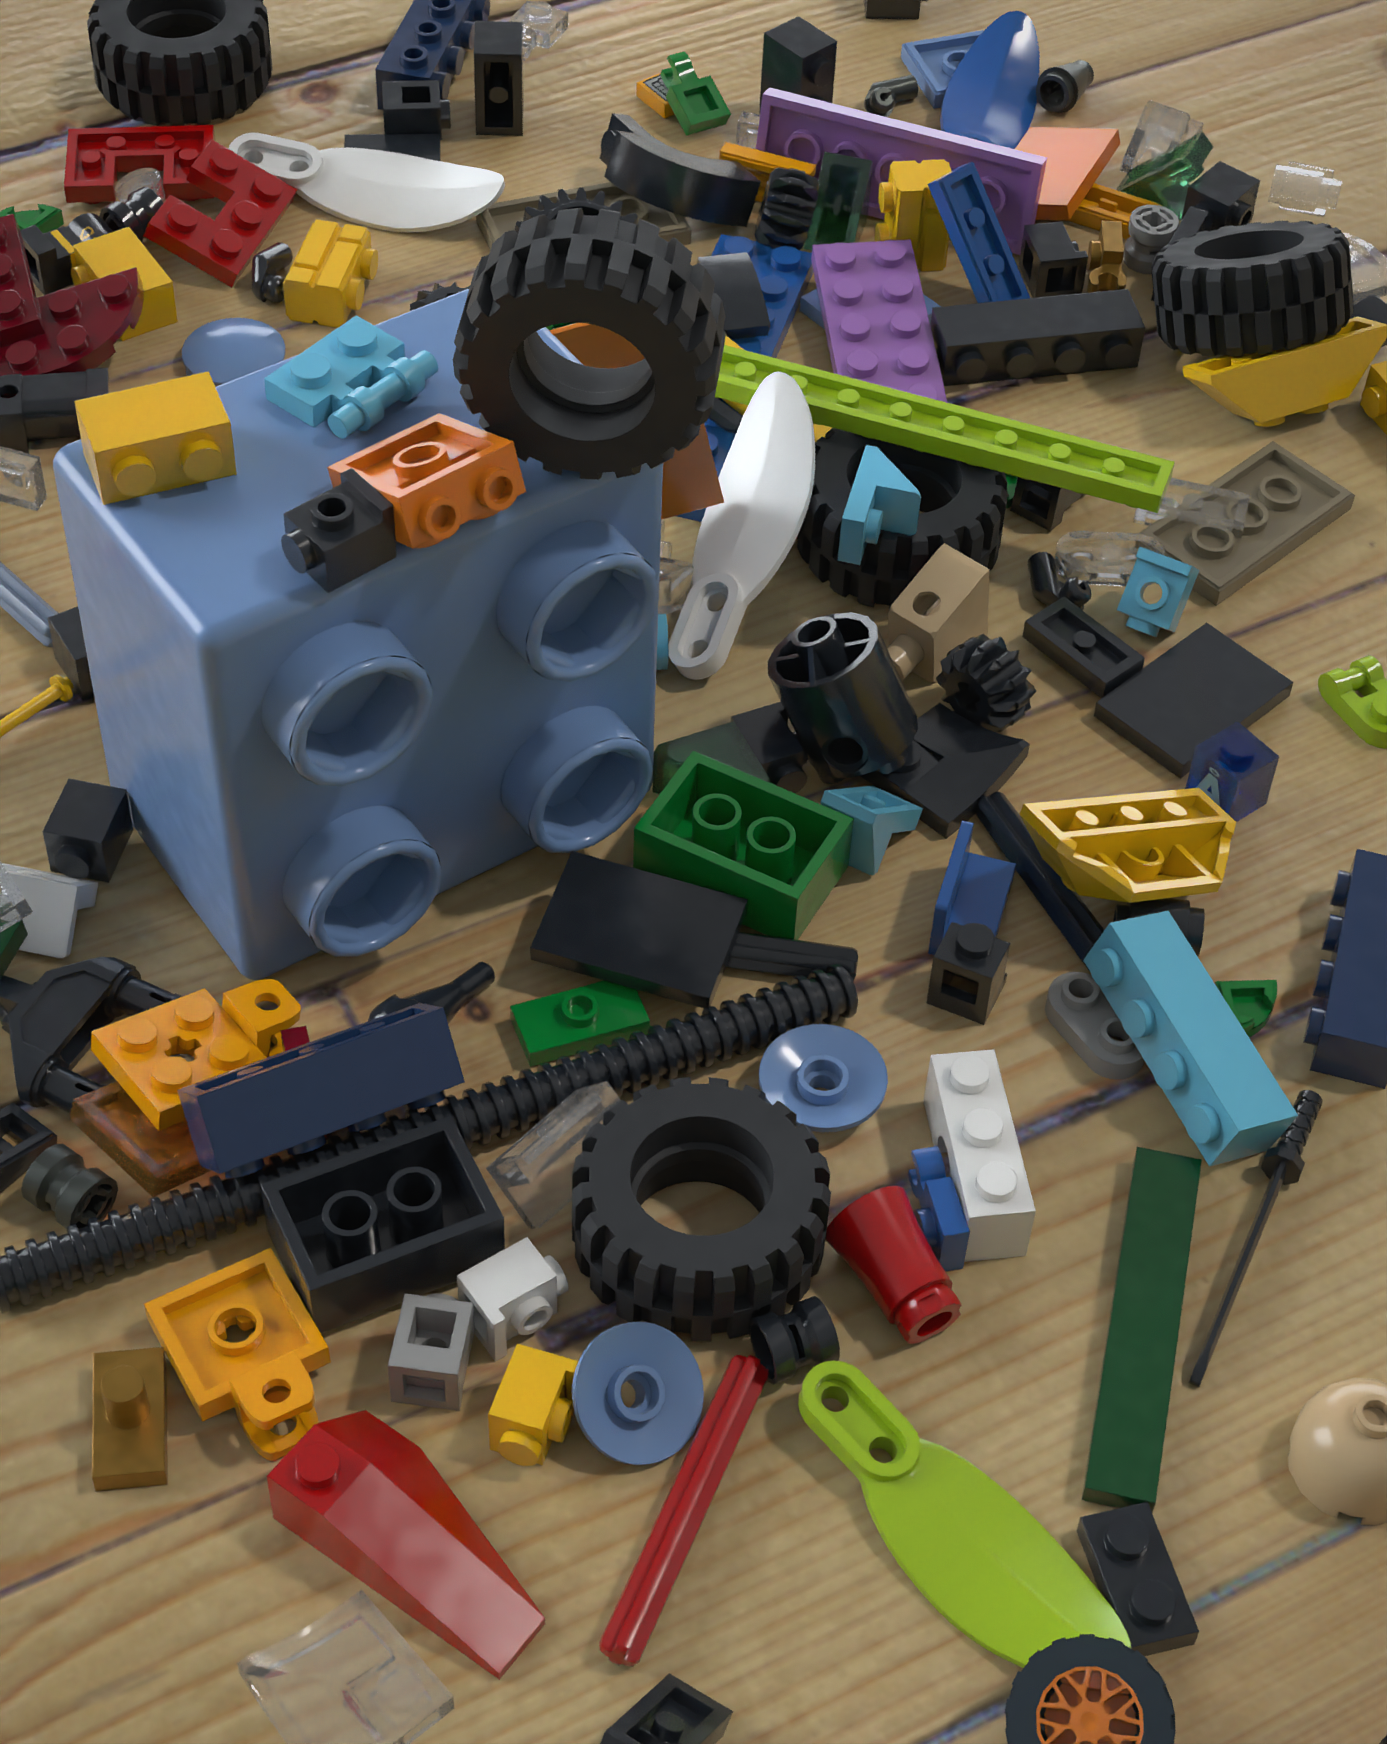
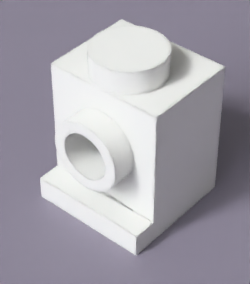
[457,1237,569,1362]

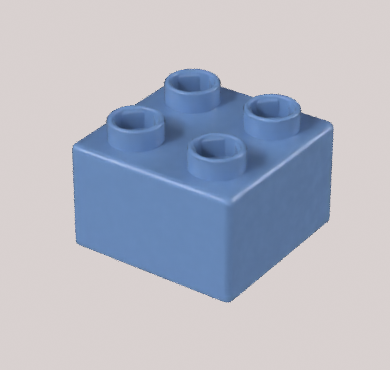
[53,289,663,980]

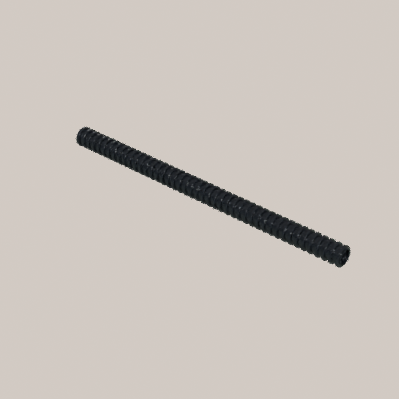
[0,963,858,1314]

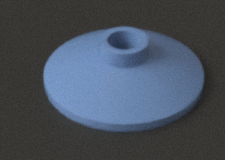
[759,1024,888,1132]
[572,1322,704,1465]

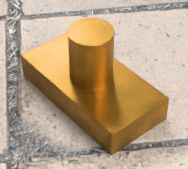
[92,1347,168,1491]

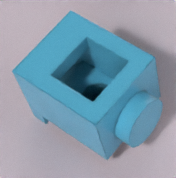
[1117,547,1200,637]

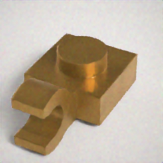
[1086,221,1127,293]

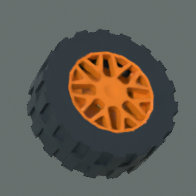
[1005,1634,1176,1744]

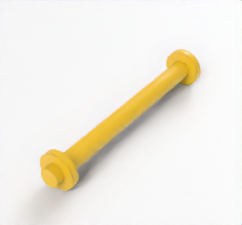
[0,674,74,738]

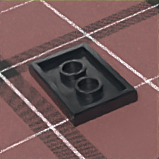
[1094,622,1293,779]
[530,851,748,1009]

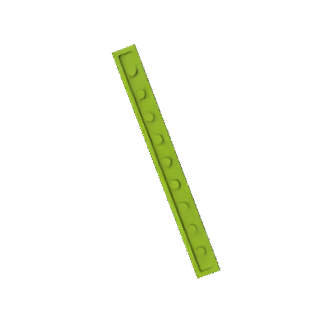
[715,345,1175,513]

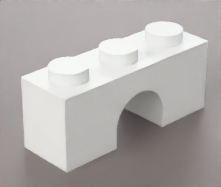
[924,1049,1036,1262]

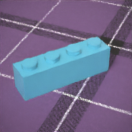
[1083,911,1298,1167]

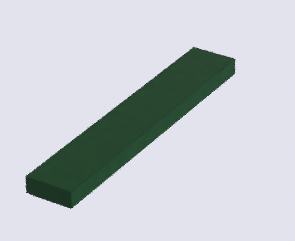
[1081,1147,1202,1513]

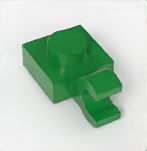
[660,51,731,136]

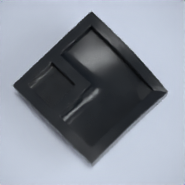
[861,702,1030,839]

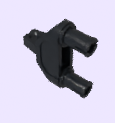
[0,957,183,1125]

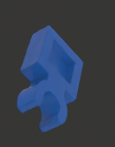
[908,1146,970,1272]

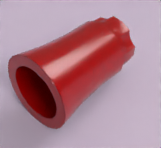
[825,1186,962,1344]

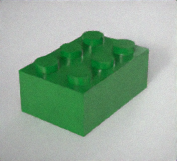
[633,751,854,940]

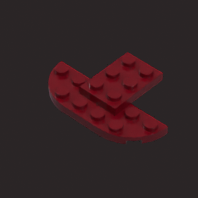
[0,214,144,399]

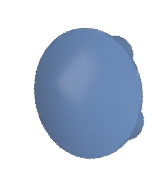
[182,318,286,385]

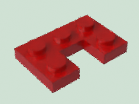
[64,125,215,204]
[144,139,297,288]

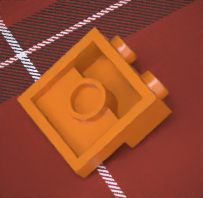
[327,413,526,549]

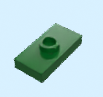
[510,981,650,1067]

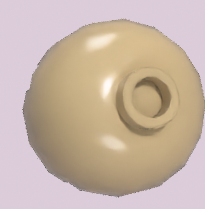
[1288,1378,1387,1526]

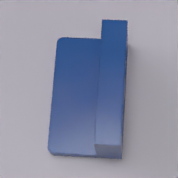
[928,820,1016,955]

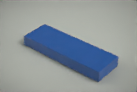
[928,162,1030,303]

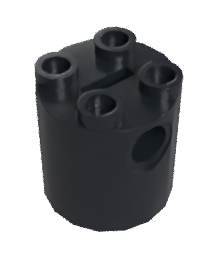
[768,612,918,784]

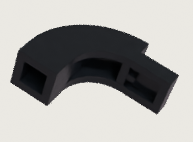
[599,113,761,227]

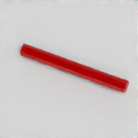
[599,1355,768,1667]

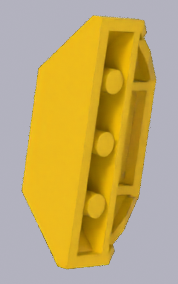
[1183,317,1387,427]
[1019,788,1236,903]

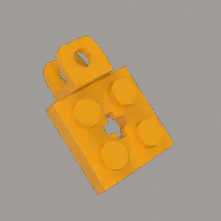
[91,979,301,1131]
[144,1248,331,1461]

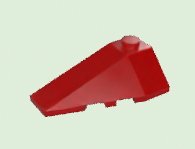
[267,1410,545,1680]

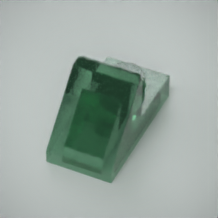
[1116,132,1213,220]

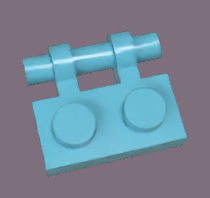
[264,315,439,439]

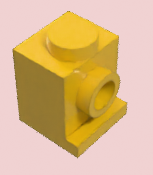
[488,1343,578,1466]

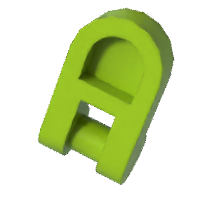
[1318,655,1387,749]

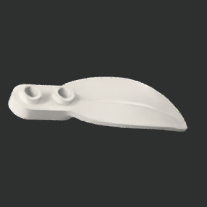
[228,133,505,233]
[668,372,815,680]

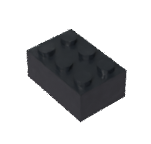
[261,1116,505,1333]

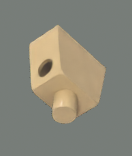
[887,543,990,682]

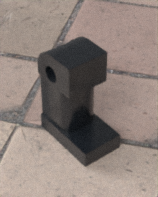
[0,368,109,456]

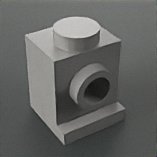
[388,1293,475,1411]

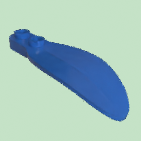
[940,11,1040,149]

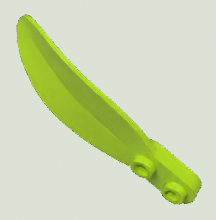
[798,1361,1131,1668]

